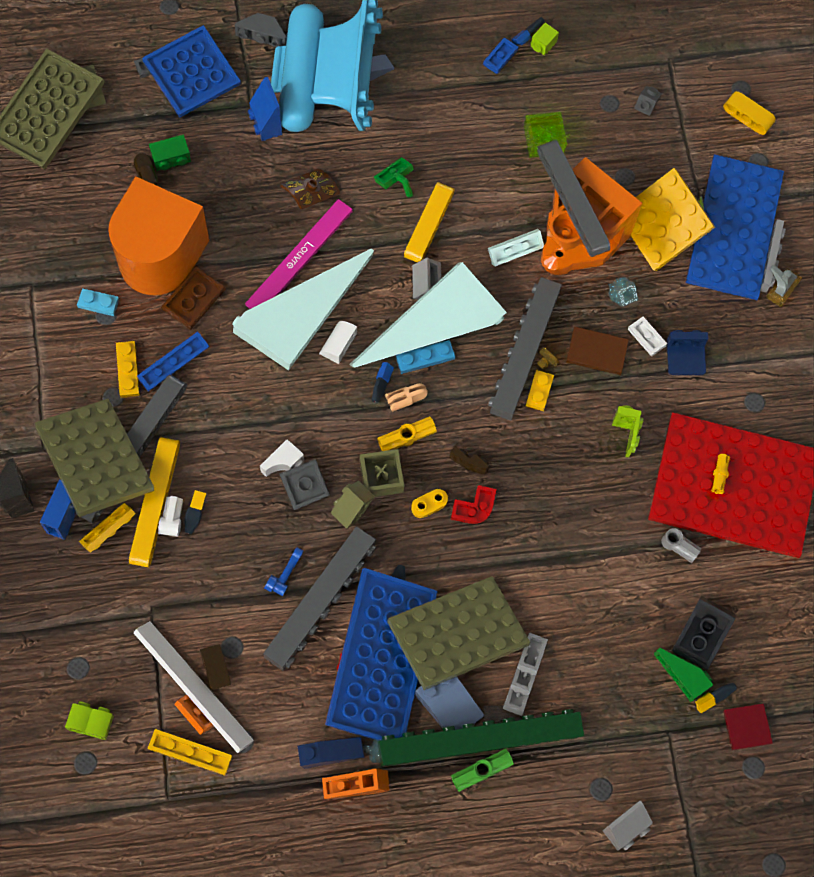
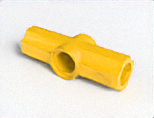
[377,416,437,451]

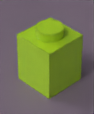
[531,23,559,56]

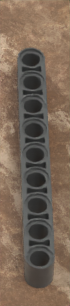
[75,374,187,524]

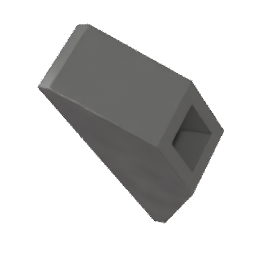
[235,13,286,48]

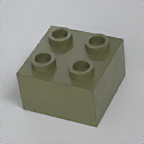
[360,449,404,497]

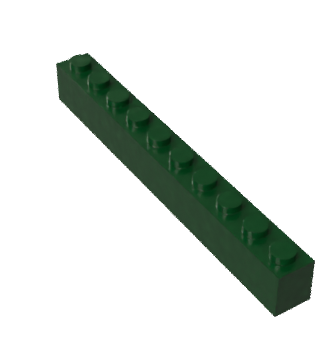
[377,709,584,767]

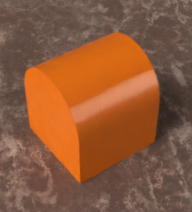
[109,176,209,295]

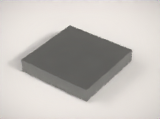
[279,459,330,510]

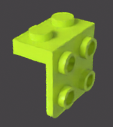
[612,405,643,457]

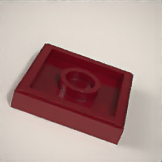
[723,703,773,751]

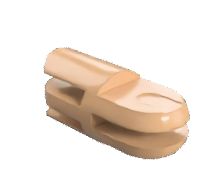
[385,383,428,412]

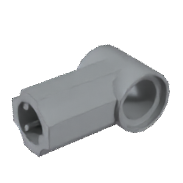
[661,528,702,563]

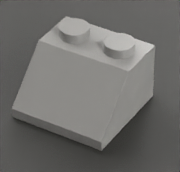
[602,800,653,850]

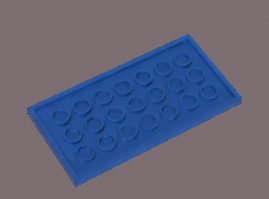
[685,154,784,300]
[325,568,437,741]

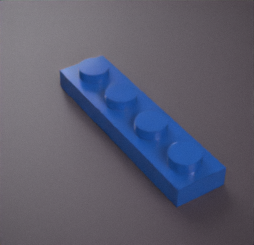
[137,332,209,392]

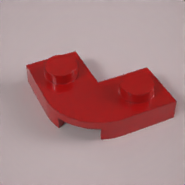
[451,485,497,524]

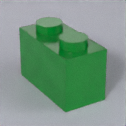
[149,134,191,171]

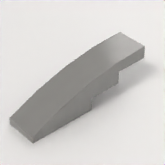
[503,633,548,716]

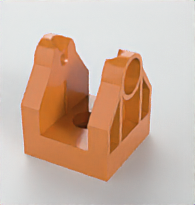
[541,157,642,275]

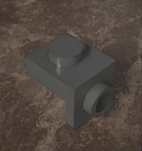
[634,86,662,116]

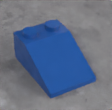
[248,77,282,141]

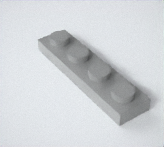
[760,219,786,293]

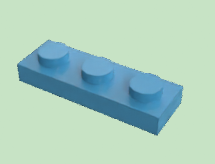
[396,340,455,374]

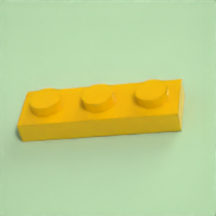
[116,341,140,398]
[79,503,135,553]

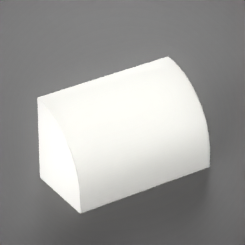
[319,321,357,364]

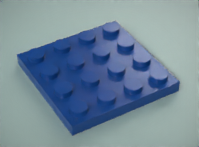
[142,25,241,118]

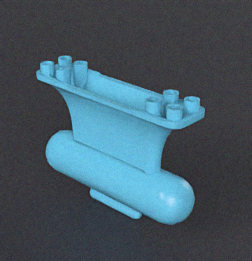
[271,0,383,132]

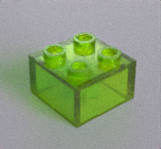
[523,112,567,158]

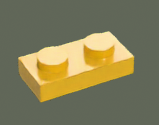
[526,370,554,411]

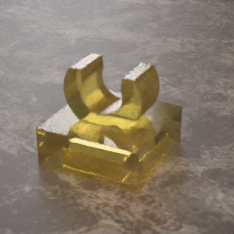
[537,347,560,370]

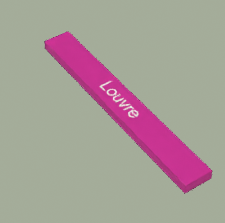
[245,199,353,309]

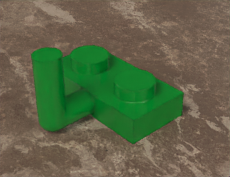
[374,157,414,197]

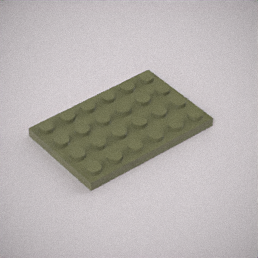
[0,49,105,170]
[35,399,154,517]
[387,576,530,690]

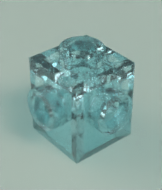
[608,277,638,307]

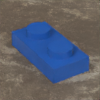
[483,38,518,74]

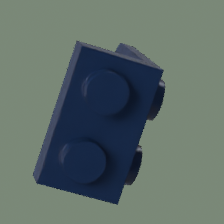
[666,330,708,375]

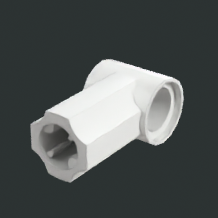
[158,496,183,537]

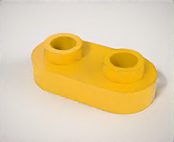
[411,489,448,518]

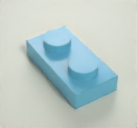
[77,288,119,316]

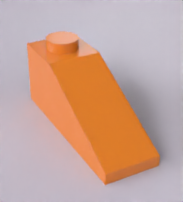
[322,769,390,799]

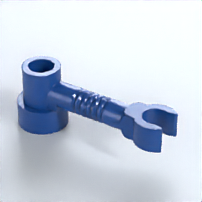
[264,547,303,596]

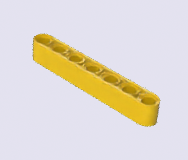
[129,437,180,568]

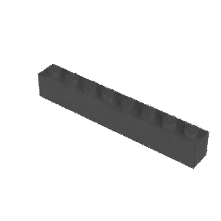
[488,277,562,421]
[263,526,376,671]

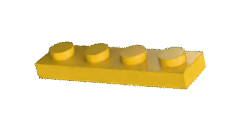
[148,729,233,776]

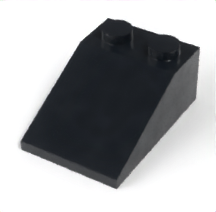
[672,596,737,670]

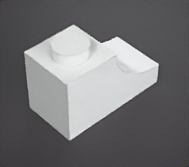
[260,440,304,477]

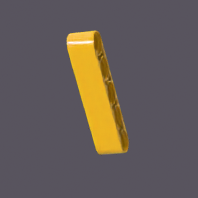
[404,182,455,263]

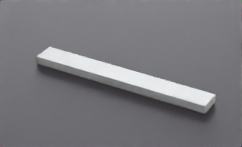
[134,621,254,753]

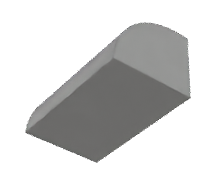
[412,258,441,300]

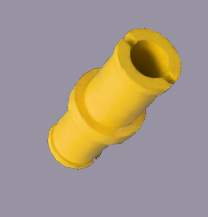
[712,454,730,494]

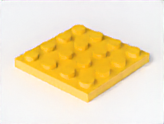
[631,168,715,271]

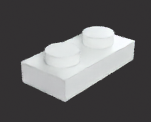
[628,317,667,357]

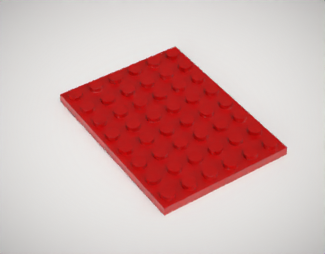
[648,412,814,558]

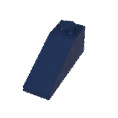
[297,737,364,769]

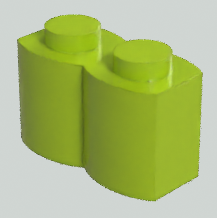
[65,702,114,740]

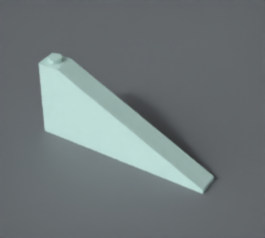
[232,249,374,370]
[350,262,507,368]

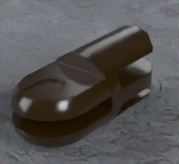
[134,153,159,186]

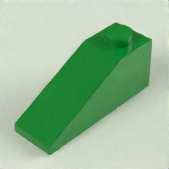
[654,648,713,702]

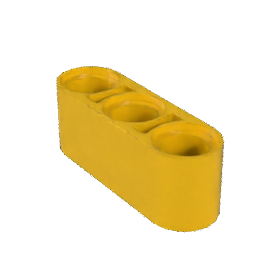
[723,91,776,135]

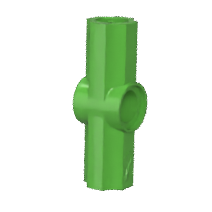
[451,749,514,792]

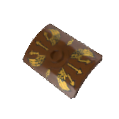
[280,169,340,209]

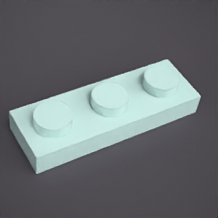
[488,229,544,266]

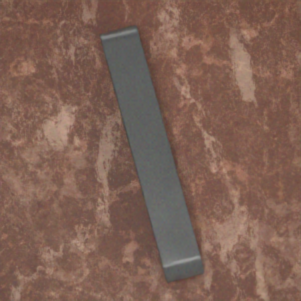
[537,140,610,257]

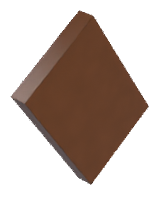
[161,267,226,330]
[566,327,629,375]

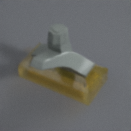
[766,265,802,307]

